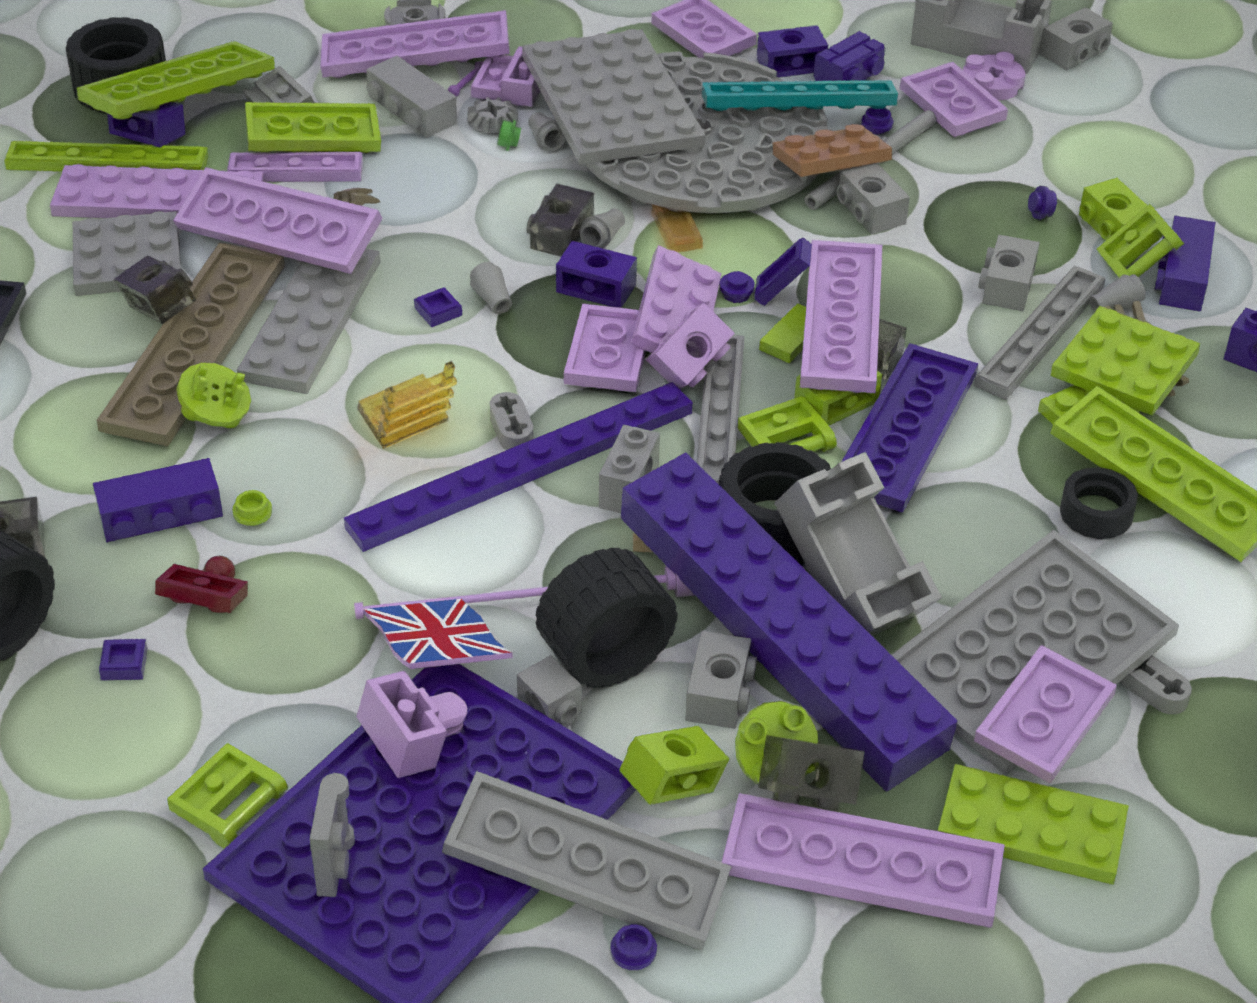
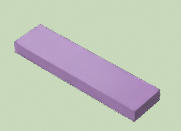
[227,152,363,182]

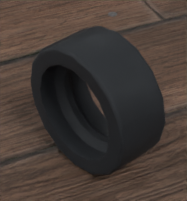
[1060,467,1138,539]

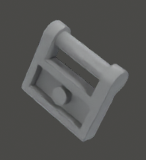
[310,773,355,897]

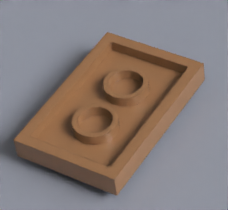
[773,124,892,177]

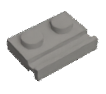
[242,65,315,103]

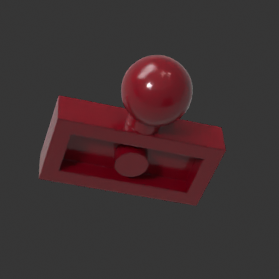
[155,555,248,613]

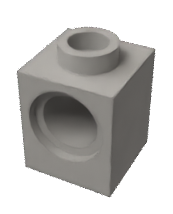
[517,655,582,725]

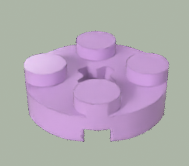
[963,52,1025,100]

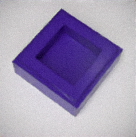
[414,287,463,328]
[99,639,148,681]

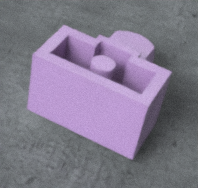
[356,671,467,778]

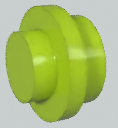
[232,490,272,526]

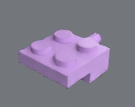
[471,46,541,107]

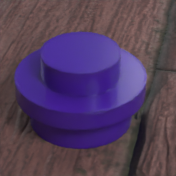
[861,107,894,135]
[1028,185,1057,220]
[719,271,755,303]
[610,924,657,970]

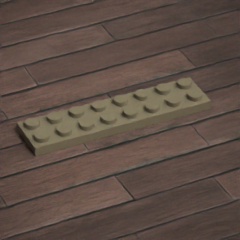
[96,242,285,447]

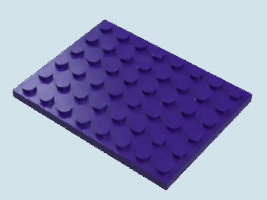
[202,664,636,1003]

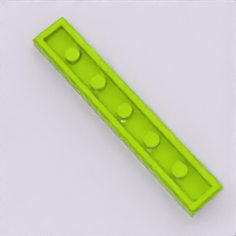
[4,141,209,172]

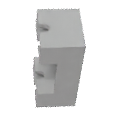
[911,0,1053,73]
[774,452,942,636]

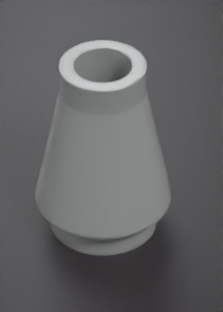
[528,112,566,151]
[580,208,625,248]
[470,262,512,314]
[1090,274,1146,313]

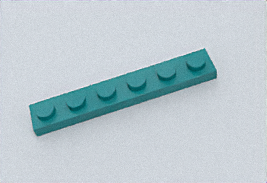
[701,80,898,111]

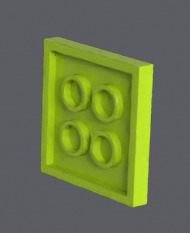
[1050,306,1200,415]

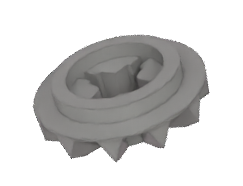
[467,97,518,133]

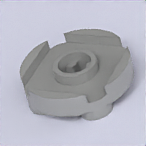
[384,0,446,26]

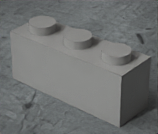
[366,56,457,138]

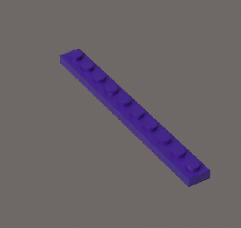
[344,382,693,552]

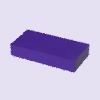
[754,237,812,306]

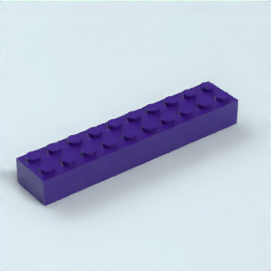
[621,452,958,792]

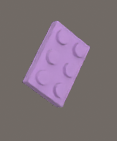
[651,0,757,58]
[900,62,1008,137]
[564,304,646,392]
[974,645,1117,784]

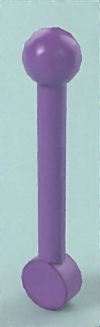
[448,61,484,97]

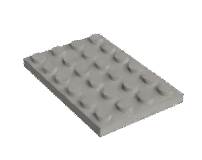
[522,29,706,165]
[892,530,1179,775]

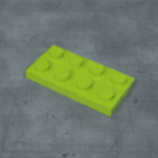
[245,102,381,153]
[938,764,1129,885]

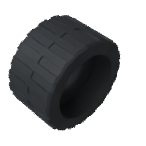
[65,17,166,113]
[719,442,831,566]
[0,530,55,661]
[535,548,678,687]

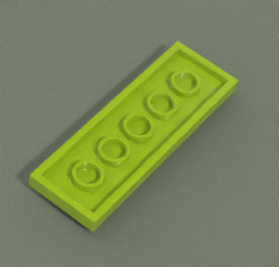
[77,41,275,119]
[1050,386,1257,562]

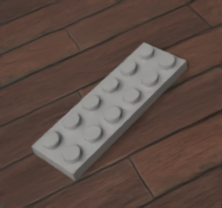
[237,249,380,394]
[442,771,732,950]

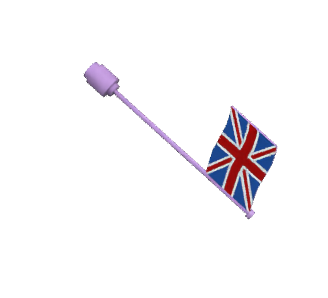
[354,566,695,669]

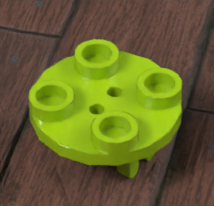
[176,363,251,429]
[735,701,819,789]

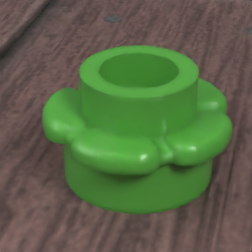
[497,120,521,151]

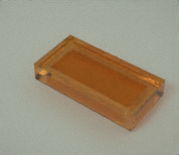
[651,205,703,252]

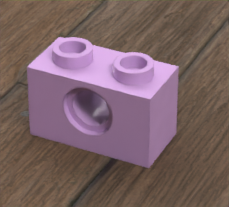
[646,302,735,389]

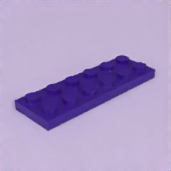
[841,343,979,512]

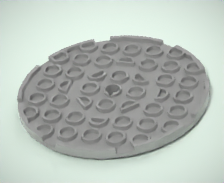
[585,52,828,213]

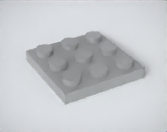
[73,211,182,296]

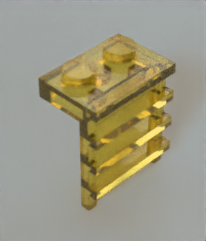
[357,361,457,449]

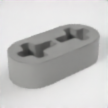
[490,392,533,450]
[1120,655,1192,715]

